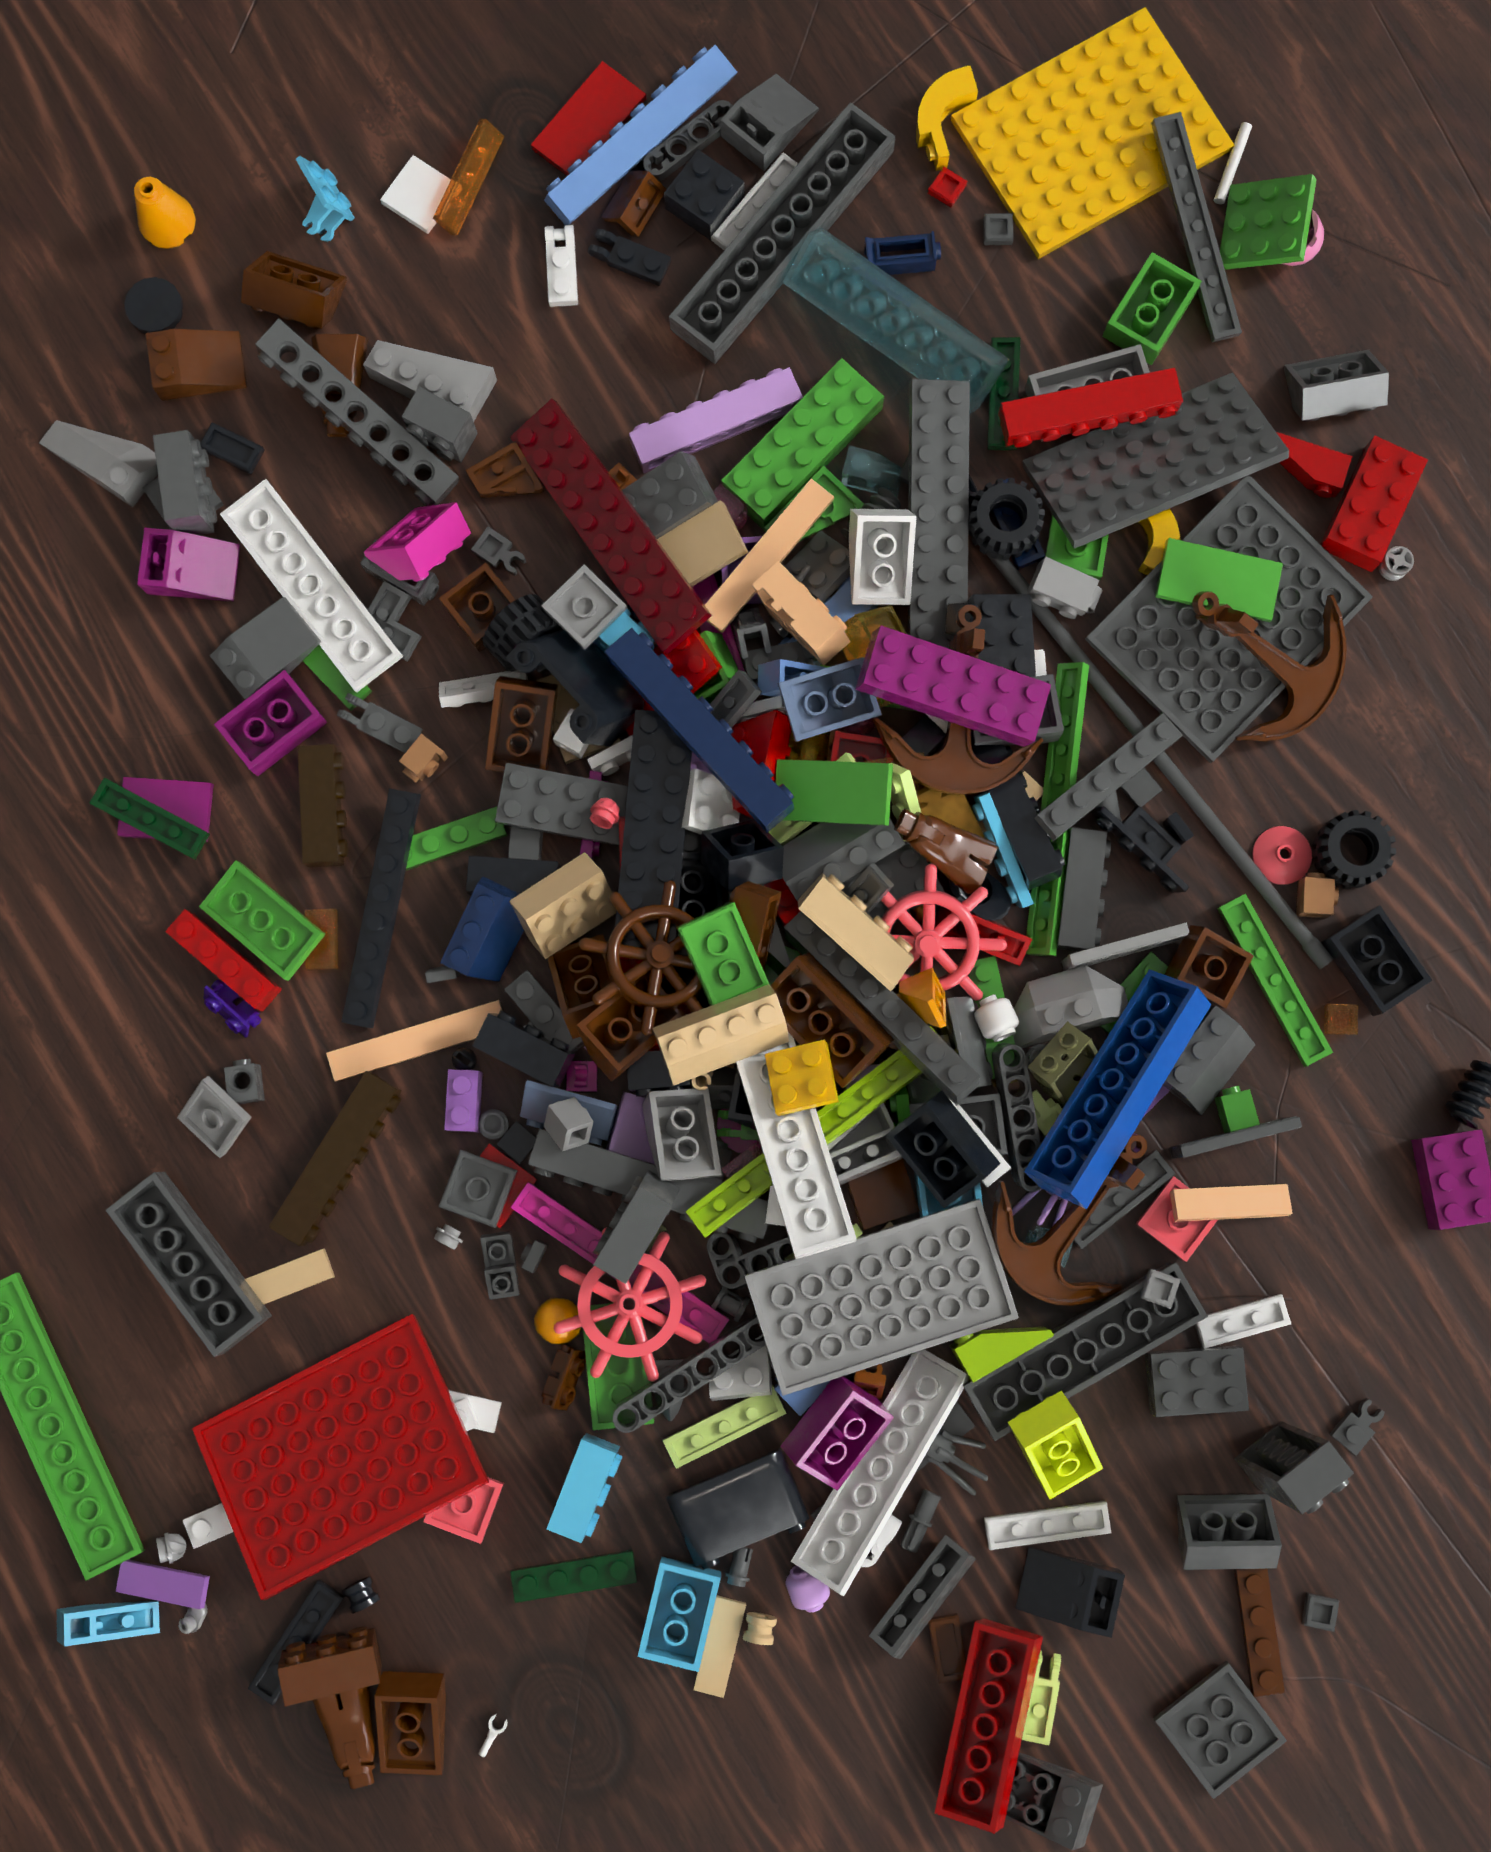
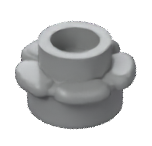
[434,1224,463,1250]

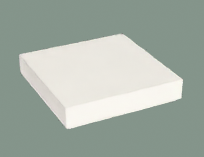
[380,155,461,234]

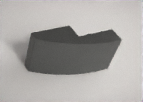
[480,1231,520,1300]

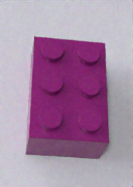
[214,670,328,777]
[1411,1129,1491,1230]
[780,1376,894,1491]

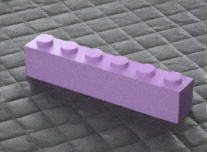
[629,367,803,473]

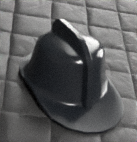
[948,872,1011,921]

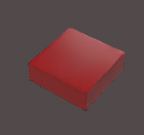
[928,167,968,208]

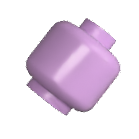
[786,1565,830,1613]

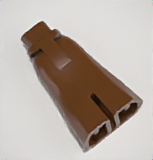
[311,334,368,437]
[894,809,998,894]
[312,1686,375,1789]

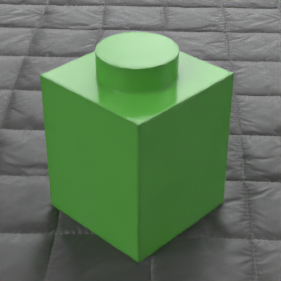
[1215,1086,1260,1133]

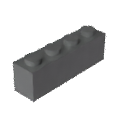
[1057,827,1111,952]
[869,1535,976,1659]

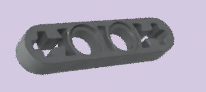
[643,100,733,181]

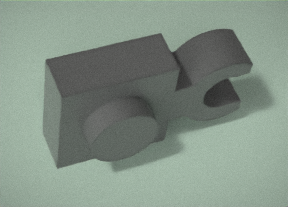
[471,527,526,576]
[1329,1398,1385,1456]

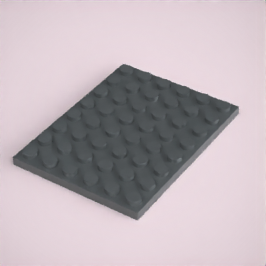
[1085,475,1373,763]

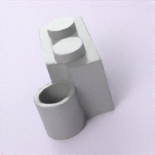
[1026,557,1102,619]

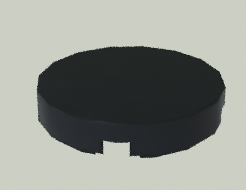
[124,277,183,334]

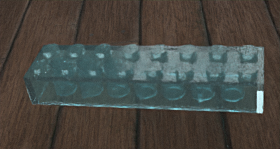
[782,228,1010,415]

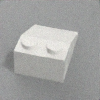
[849,509,916,605]

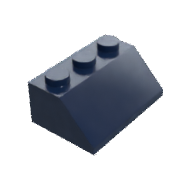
[440,877,524,982]

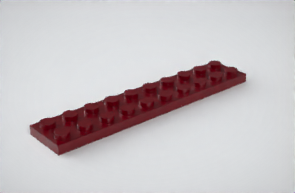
[510,398,712,654]

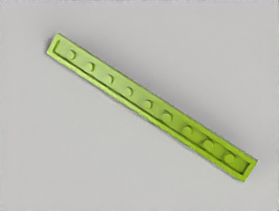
[685,1026,935,1238]

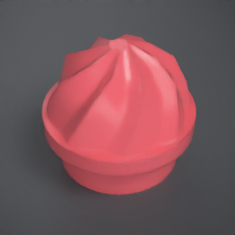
[590,798,620,829]

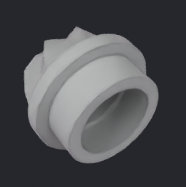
[156,1532,187,1564]

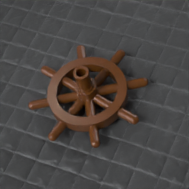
[579,880,704,1035]

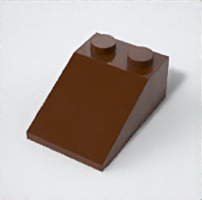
[146,329,247,401]
[375,1671,446,1775]

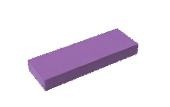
[116,1559,210,1609]

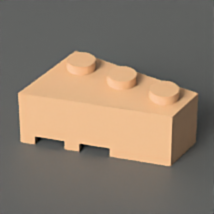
[752,561,850,666]

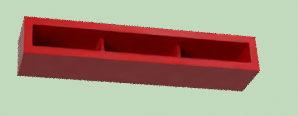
[998,368,1183,448]

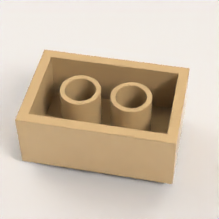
[510,852,617,959]

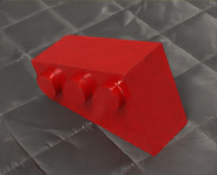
[731,709,792,819]

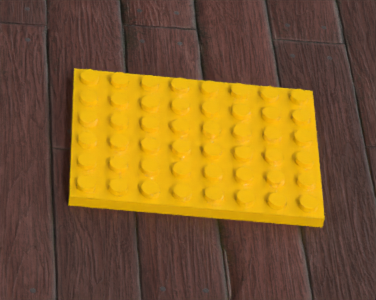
[951,7,1234,259]

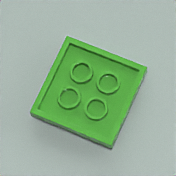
[1220,174,1317,270]

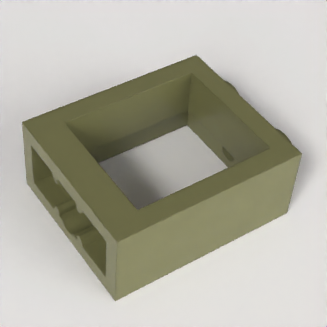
[1028,1021,1098,1107]

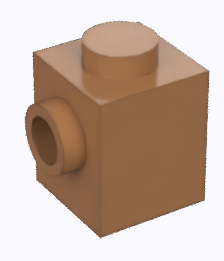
[1296,873,1339,918]

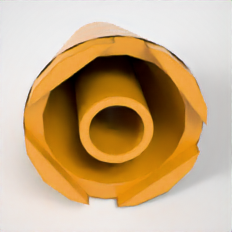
[134,177,196,249]

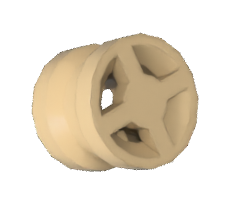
[743,1612,777,1645]

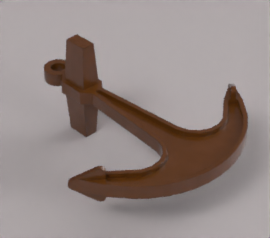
[1192,591,1347,741]
[873,605,1044,795]
[992,1133,1147,1306]

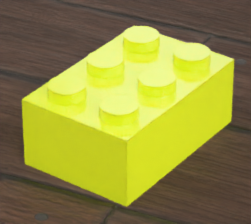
[1008,1391,1103,1499]

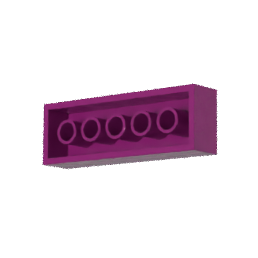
[855,625,1051,747]

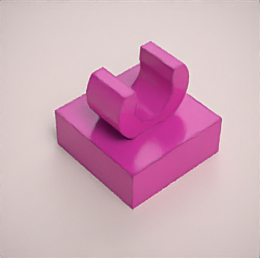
[566,1061,598,1092]

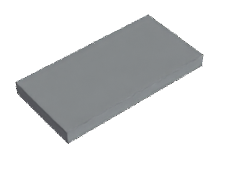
[1061,922,1190,971]

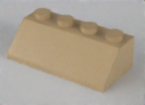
[798,873,914,991]
[652,984,790,1086]

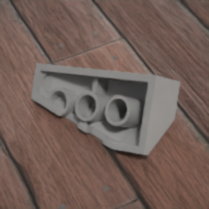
[39,420,158,507]

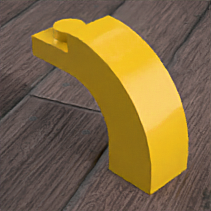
[916,66,978,171]
[1138,508,1180,575]

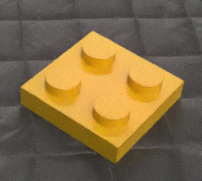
[765,1039,839,1116]

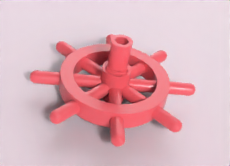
[881,864,1007,1001]
[554,1227,706,1382]

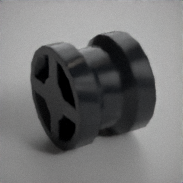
[342,1576,380,1614]

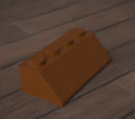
[770,952,894,1088]

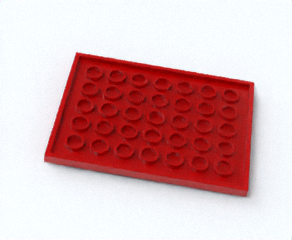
[192,1314,489,1600]

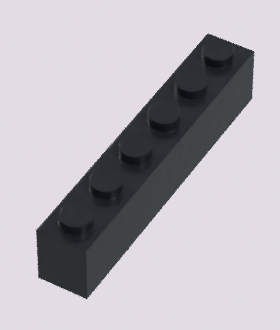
[971,729,1065,890]

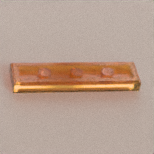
[432,119,505,235]

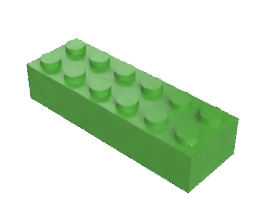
[721,358,884,529]

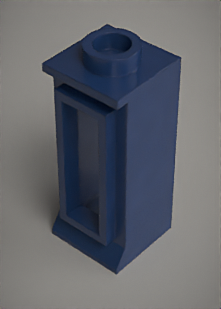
[864,231,941,277]

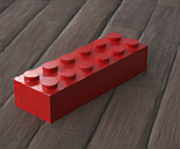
[934,1619,1043,1834]

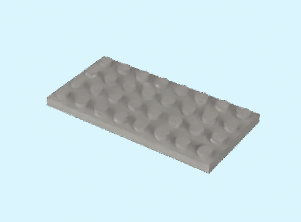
[744,1198,1019,1396]

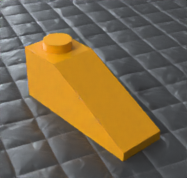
[896,967,946,1028]

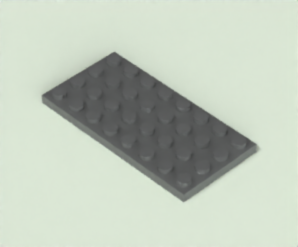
[1023,372,1289,549]

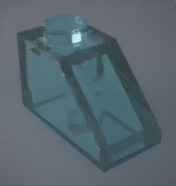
[841,446,901,497]

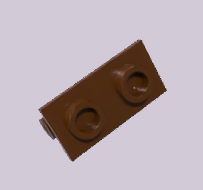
[541,1344,586,1410]

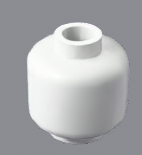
[974,995,1019,1042]

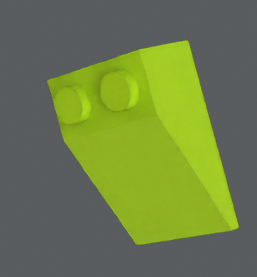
[949,1327,1054,1383]

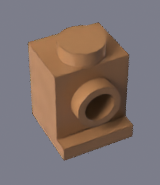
[399,734,448,783]

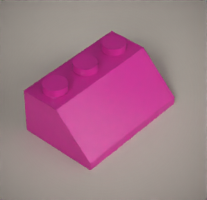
[364,502,471,582]

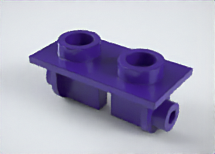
[203,979,262,1038]

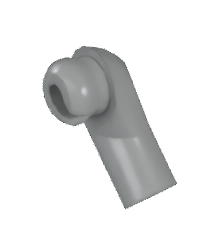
[178,1603,208,1634]

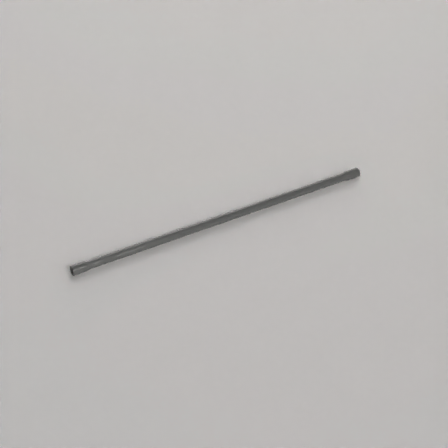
[968,508,1334,970]

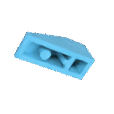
[56,1600,160,1647]

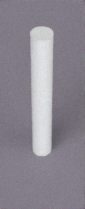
[1214,122,1252,204]

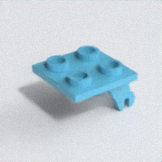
[296,156,355,242]

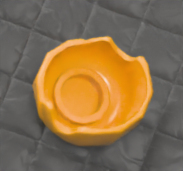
[534,1298,581,1344]

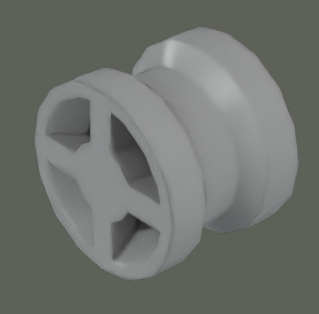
[1378,546,1414,581]

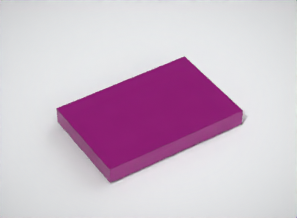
[117,777,214,842]

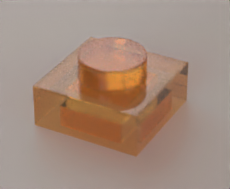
[1325,1004,1358,1036]

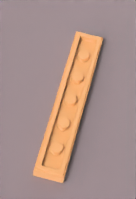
[705,478,834,633]
[326,1000,503,1082]

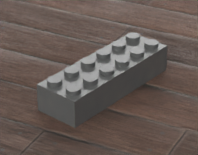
[106,1172,272,1357]
[1234,1421,1354,1515]

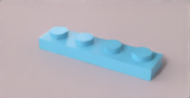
[972,792,1034,908]

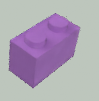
[444,1069,483,1133]

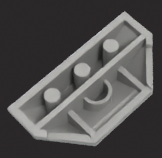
[1013,965,1128,1048]

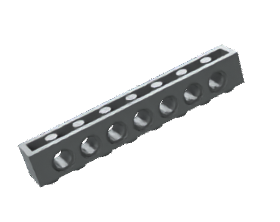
[255,318,459,506]

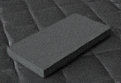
[1169,1116,1302,1159]

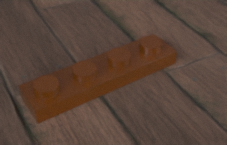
[1234,1569,1285,1697]

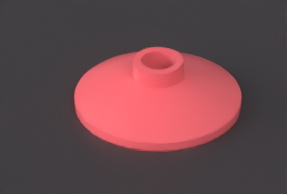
[1252,826,1312,885]

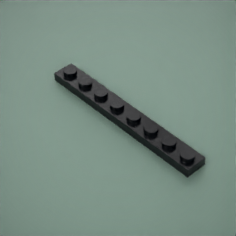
[341,788,421,1028]

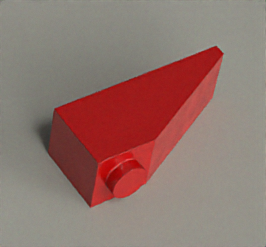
[1276,432,1352,498]
[934,906,1032,966]

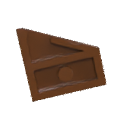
[465,441,544,498]

